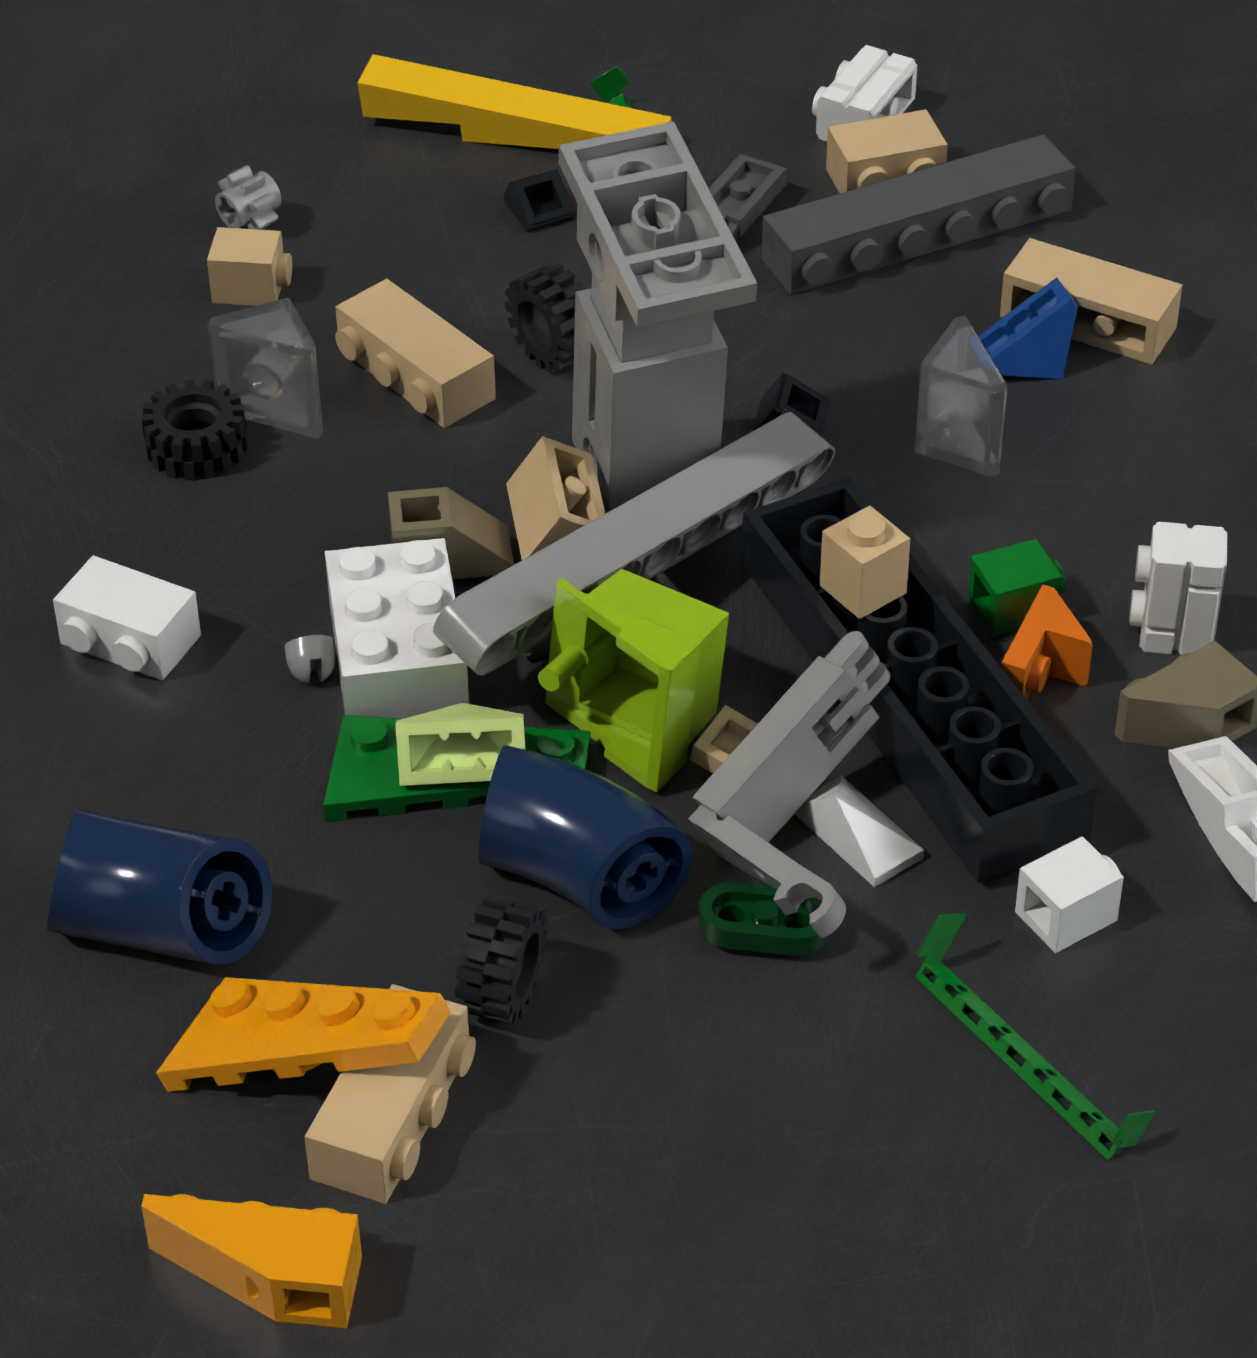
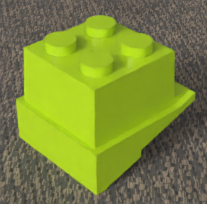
[538,569,729,792]

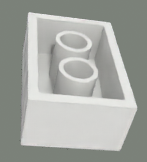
[325,538,469,719]

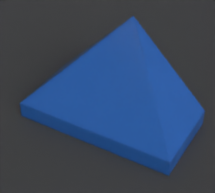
[968,277,1078,379]

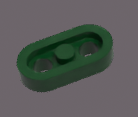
[699,882,830,956]

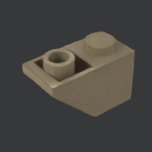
[388,487,514,580]
[1114,641,1257,748]

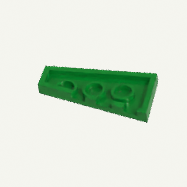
[323,715,591,823]

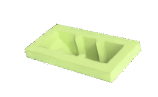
[395,703,526,786]

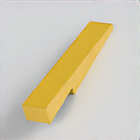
[357,54,672,149]

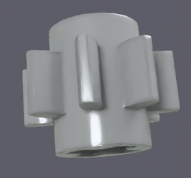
[215,165,282,230]

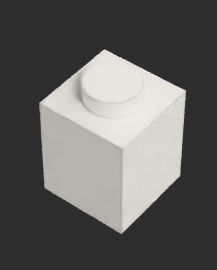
[1015,836,1124,953]

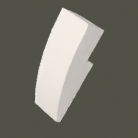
[1168,736,1257,902]

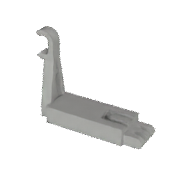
[688,631,890,938]

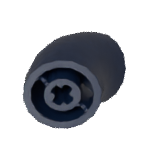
[479,745,693,930]
[47,809,273,964]

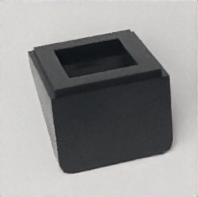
[503,169,576,232]
[753,372,830,436]

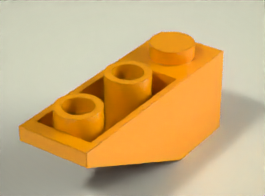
[141,1194,362,1329]

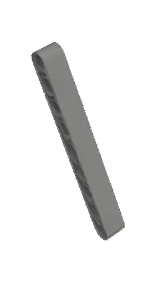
[433,412,835,676]

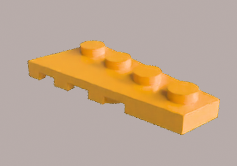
[156,977,451,1092]

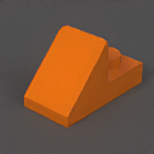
[1001,585,1093,699]

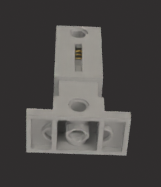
[558,121,757,514]

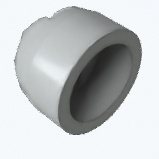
[284,635,335,683]

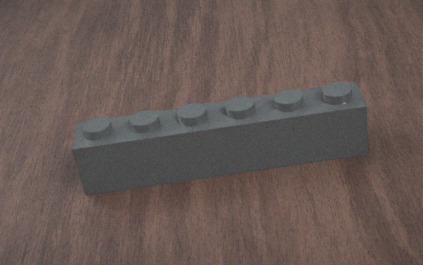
[762,134,1076,295]

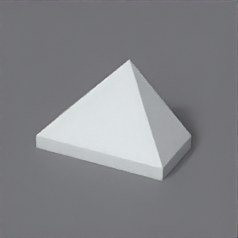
[794,776,924,888]

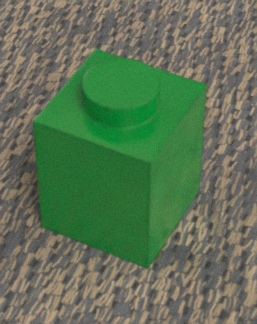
[967,539,1066,638]

